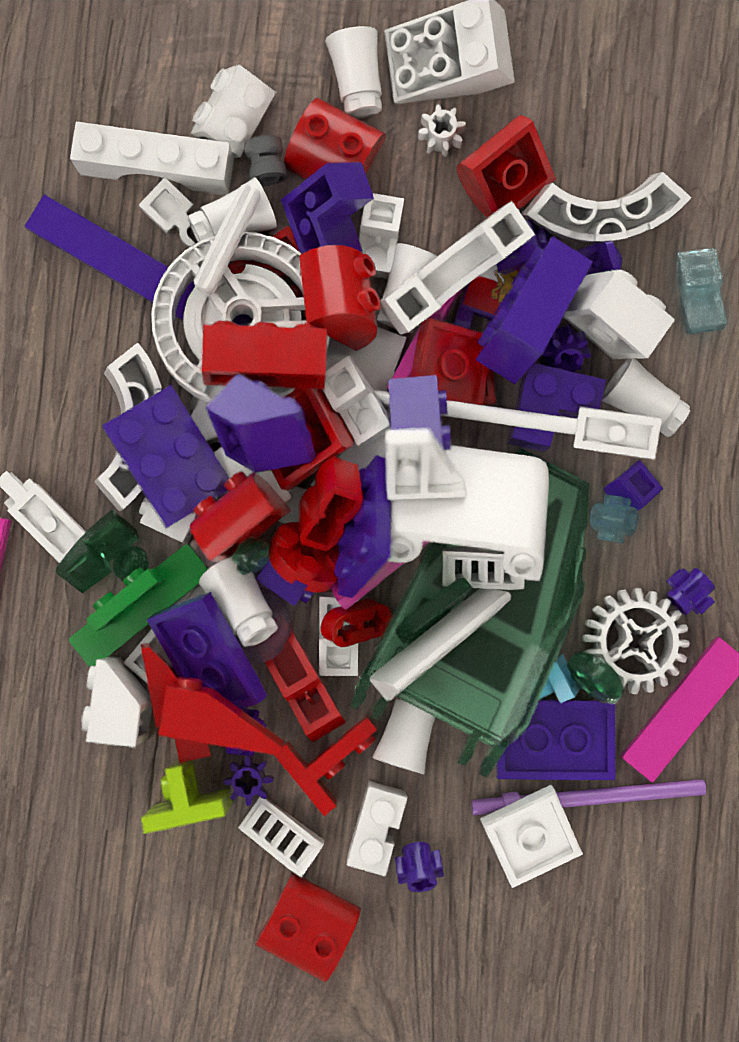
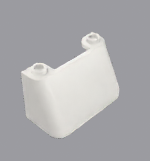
[388,446,549,581]

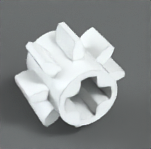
[418,105,466,157]

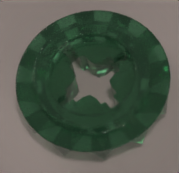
[567,651,624,704]

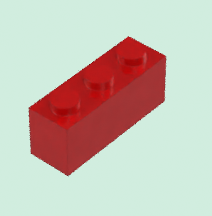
[201,320,327,389]

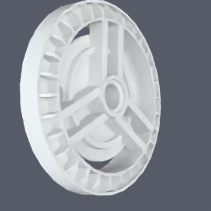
[152,232,330,403]

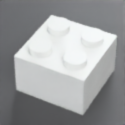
[563,270,675,359]

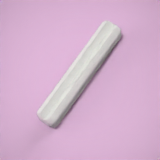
[194,184,261,294]

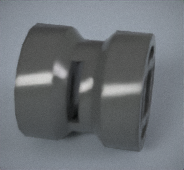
[244,135,287,186]

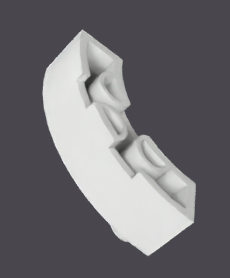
[521,172,692,242]
[94,343,161,511]

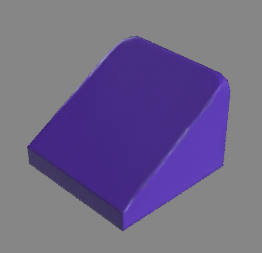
[604,460,663,517]

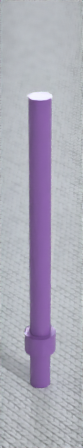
[471,779,706,815]

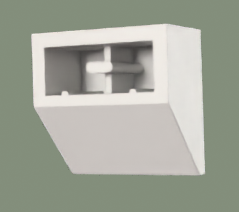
[82,656,152,747]

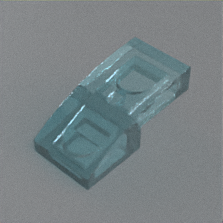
[676,248,727,334]

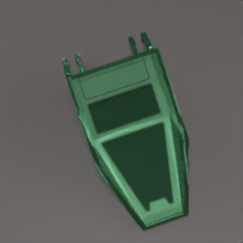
[350,448,589,777]

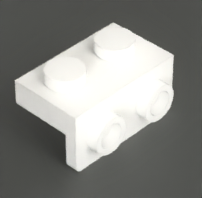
[191,64,276,158]

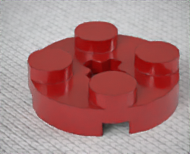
[268,522,339,593]

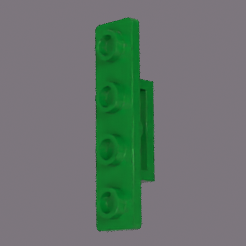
[69,544,209,667]

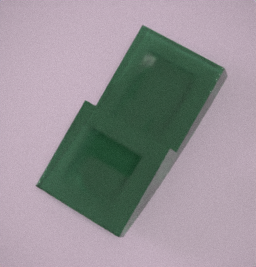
[56,509,140,594]

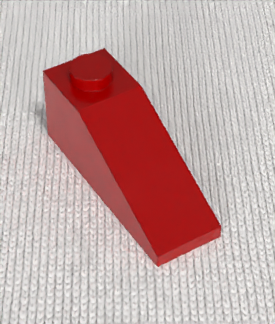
[158,677,284,756]

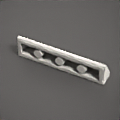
[369,588,511,701]

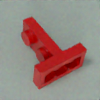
[274,715,377,817]

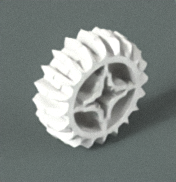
[582,588,690,694]

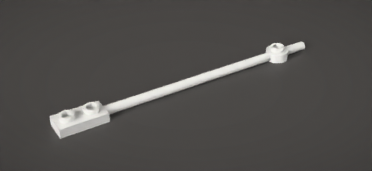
[194,364,661,459]

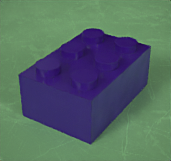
[476,236,593,384]

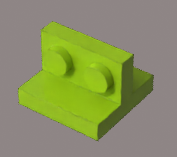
[141,759,233,834]

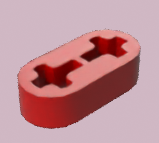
[320,599,391,647]

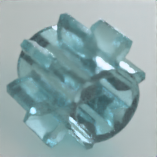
[590,494,639,544]

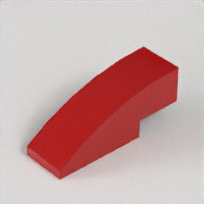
[255,614,347,742]
[141,643,211,763]

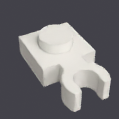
[139,178,195,248]

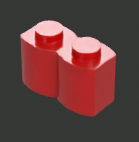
[298,456,363,552]

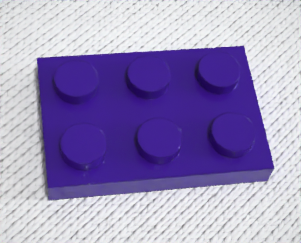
[102,385,230,529]
[335,455,391,598]
[146,592,268,709]
[496,699,615,780]

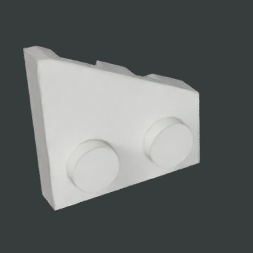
[386,429,466,500]

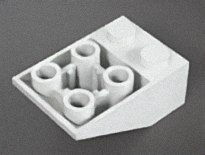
[384,0,515,104]

